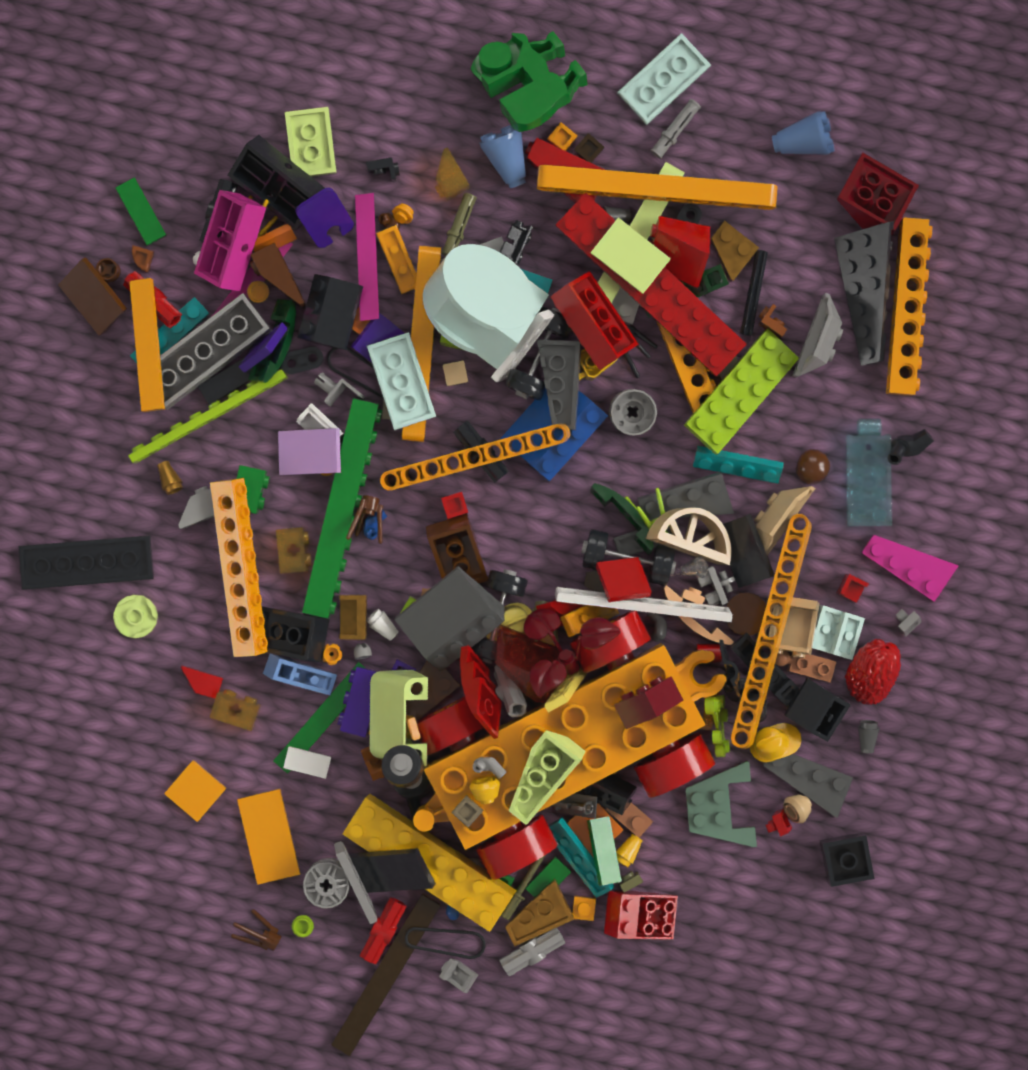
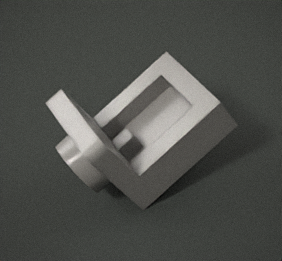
[439,959,478,993]

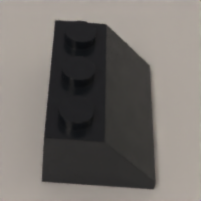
[297,274,363,350]

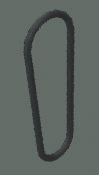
[327,347,383,398]
[404,927,486,959]

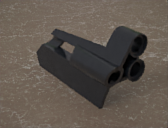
[720,640,768,723]

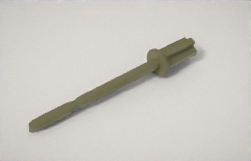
[501,855,546,921]

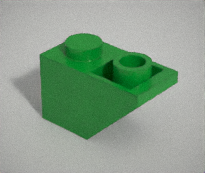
[237,465,270,514]

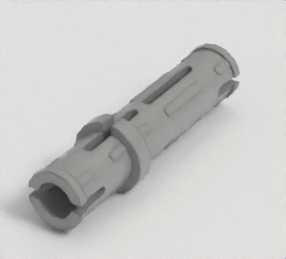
[650,99,701,159]

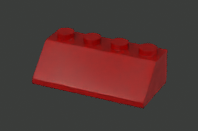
[550,271,639,370]

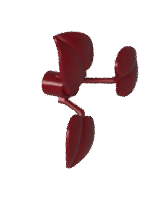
[524,609,621,698]

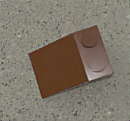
[250,243,306,309]
[426,513,488,584]

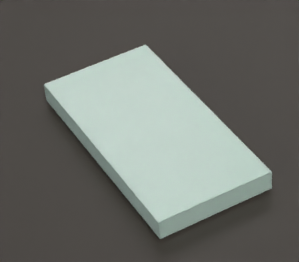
[617,33,711,125]
[367,332,436,430]

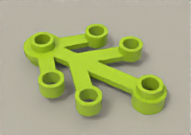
[705,695,730,757]

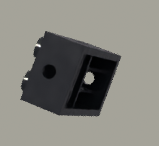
[227,135,325,230]

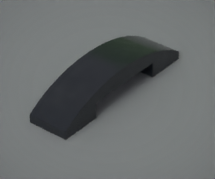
[730,633,799,708]

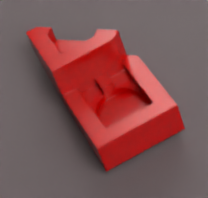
[180,665,223,699]

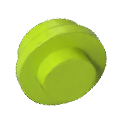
[292,915,314,937]

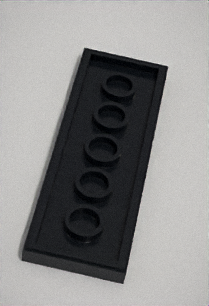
[18,535,154,590]

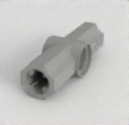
[494,662,527,718]
[499,928,566,976]

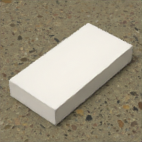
[283,746,331,779]

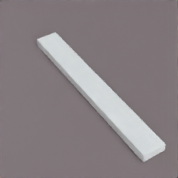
[555,587,732,622]

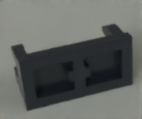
[584,774,637,815]

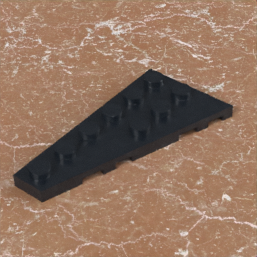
[834,221,894,366]

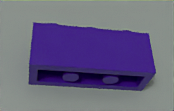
[337,666,378,737]

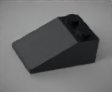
[262,606,330,662]

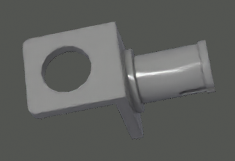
[314,372,365,407]

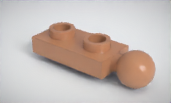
[775,651,836,683]

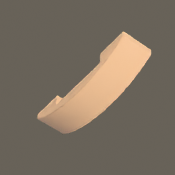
[662,585,734,645]

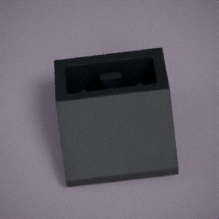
[784,678,851,742]

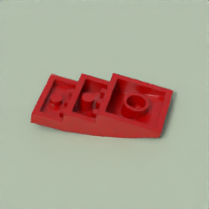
[460,645,502,739]

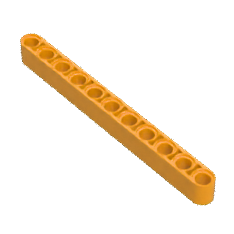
[537,165,778,210]
[731,514,812,749]

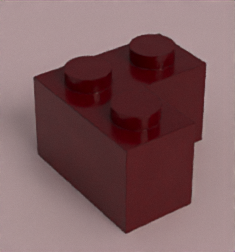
[614,676,684,729]

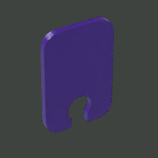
[296,188,354,248]

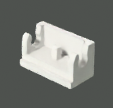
[296,403,344,439]

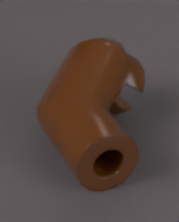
[378,213,400,230]

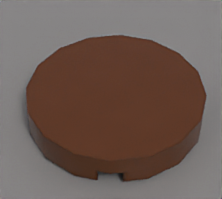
[726,592,766,636]

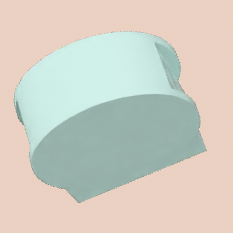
[423,244,549,369]

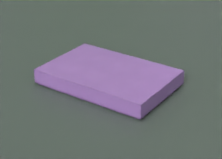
[278,428,341,475]

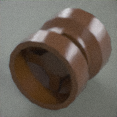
[96,258,121,282]

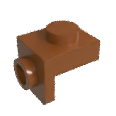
[361,746,385,781]

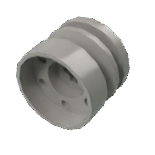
[609,389,657,436]
[303,857,351,909]

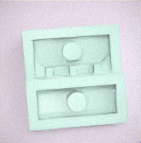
[812,605,865,660]

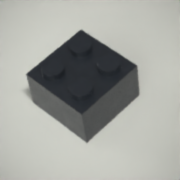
[820,832,875,887]

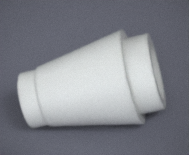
[366,609,399,641]

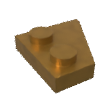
[711,221,759,282]

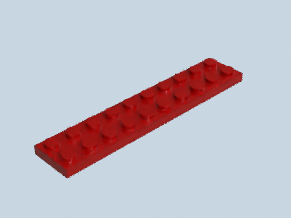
[555,193,747,377]

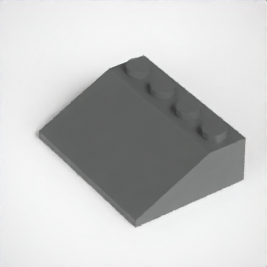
[395,566,505,672]

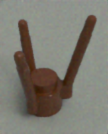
[346,495,383,544]
[231,909,282,951]

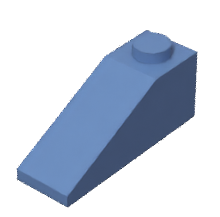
[263,653,337,695]

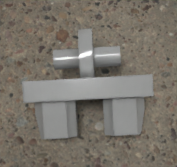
[696,566,735,605]

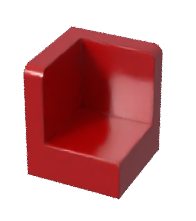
[836,574,869,603]

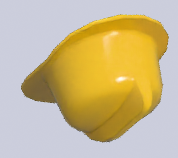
[750,723,802,763]

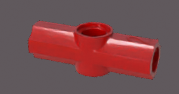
[123,271,182,328]
[359,897,407,965]

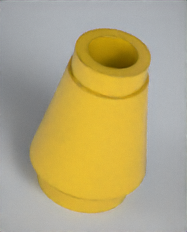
[616,834,642,868]

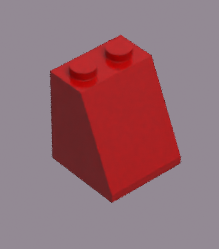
[649,216,710,288]

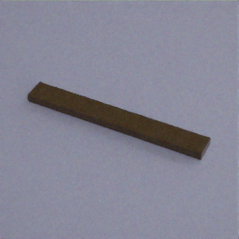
[331,894,441,1056]

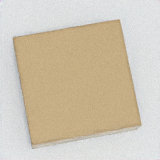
[443,360,468,387]

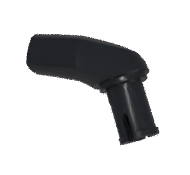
[887,429,934,465]

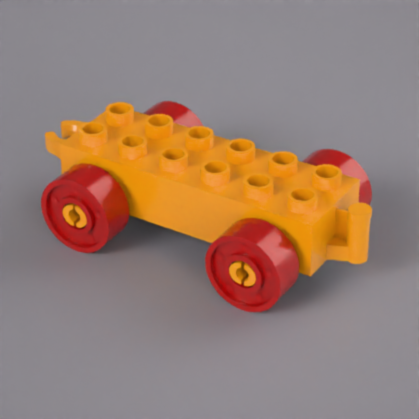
[413,610,726,880]

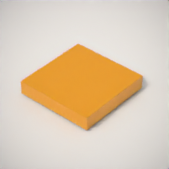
[164,760,226,822]

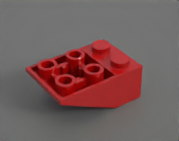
[604,890,678,939]

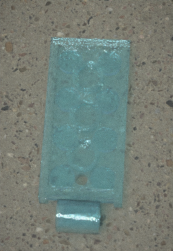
[846,418,892,526]

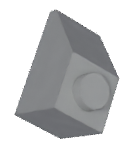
[178,486,214,529]

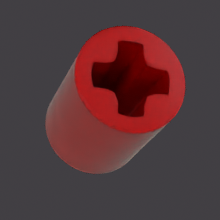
[696,644,722,663]

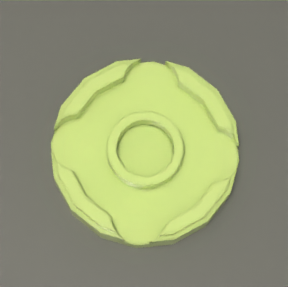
[113,595,158,638]

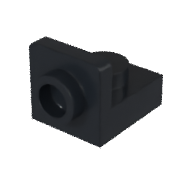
[366,157,400,182]

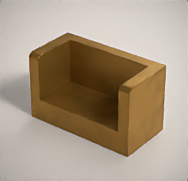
[339,595,367,640]

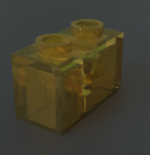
[276,527,311,574]
[209,689,261,731]

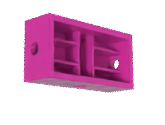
[194,190,266,291]

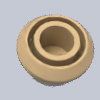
[783,795,812,823]

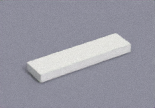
[491,310,554,382]

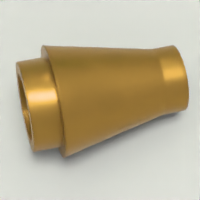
[157,461,183,495]

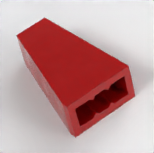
[525,137,605,203]

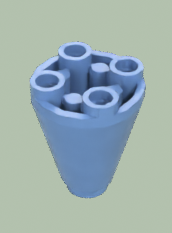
[772,111,835,155]
[479,125,526,188]

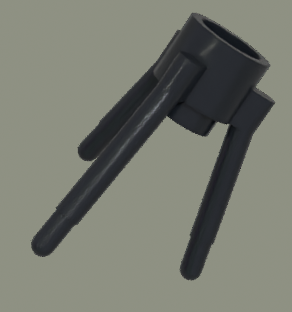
[624,322,658,378]

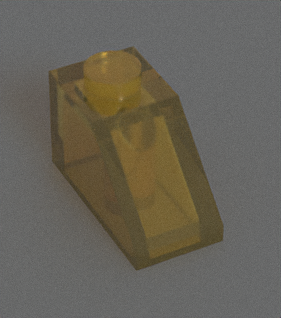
[435,147,470,201]

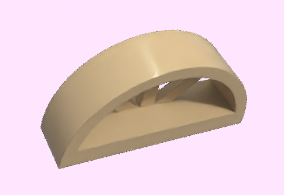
[646,508,731,565]

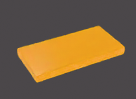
[237,789,301,885]

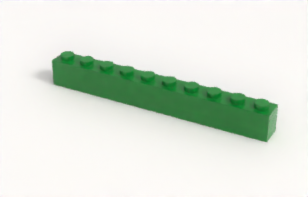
[302,398,383,619]

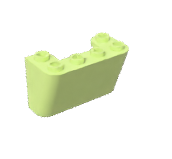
[370,670,428,766]

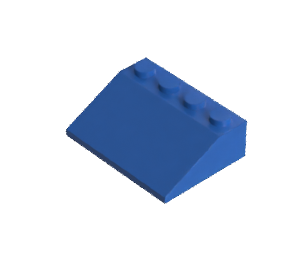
[500,390,608,482]

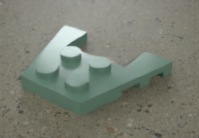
[685,761,757,847]

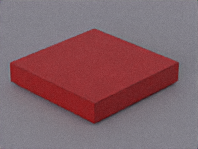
[596,557,652,602]

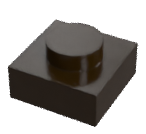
[574,133,605,163]

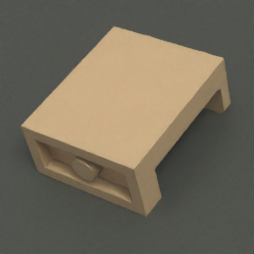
[767,597,820,658]

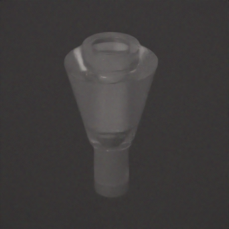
[670,556,708,578]

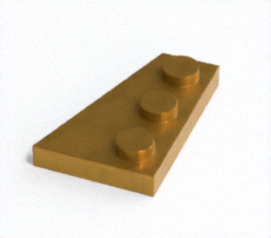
[505,879,574,947]

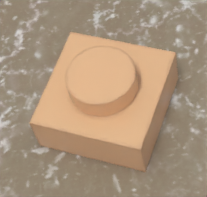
[680,587,705,604]

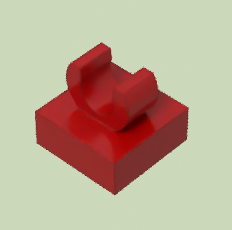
[441,492,469,519]
[765,808,792,836]

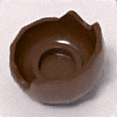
[796,449,830,484]

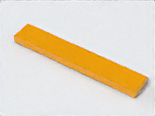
[130,278,165,412]

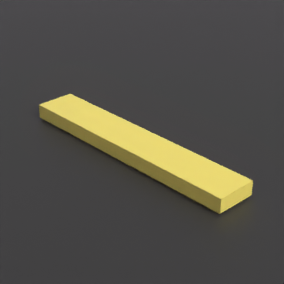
[544,666,587,712]

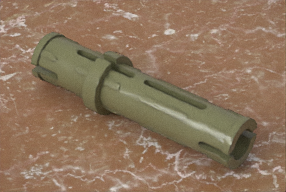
[441,193,477,256]

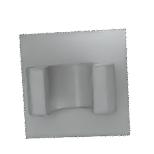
[896,609,922,637]

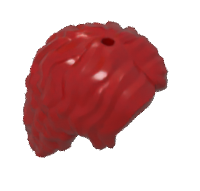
[844,639,901,705]

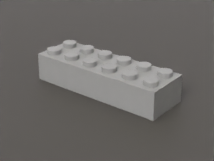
[137,293,271,410]

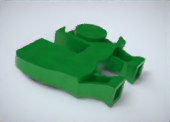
[471,31,588,132]

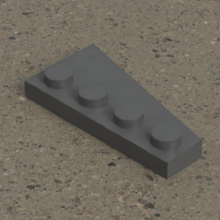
[537,340,581,431]
[637,471,734,520]
[763,754,853,818]

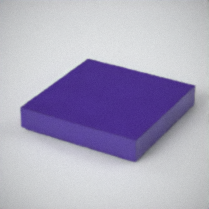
[351,313,405,363]
[239,323,287,372]

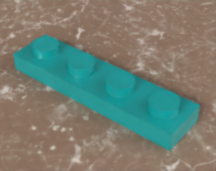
[130,297,210,363]
[693,445,784,484]
[548,817,615,898]

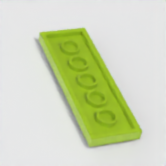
[684,329,799,455]

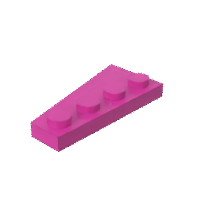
[861,535,958,602]

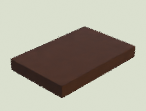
[58,257,127,336]

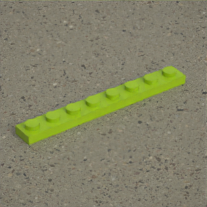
[128,369,288,464]

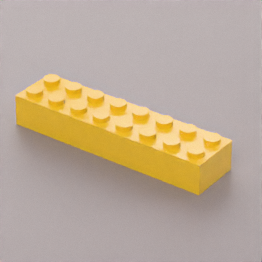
[343,794,517,932]

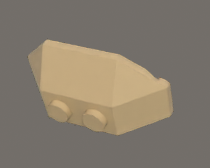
[754,486,816,556]

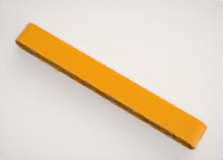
[402,245,441,442]
[380,423,570,491]

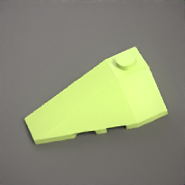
[509,730,586,825]

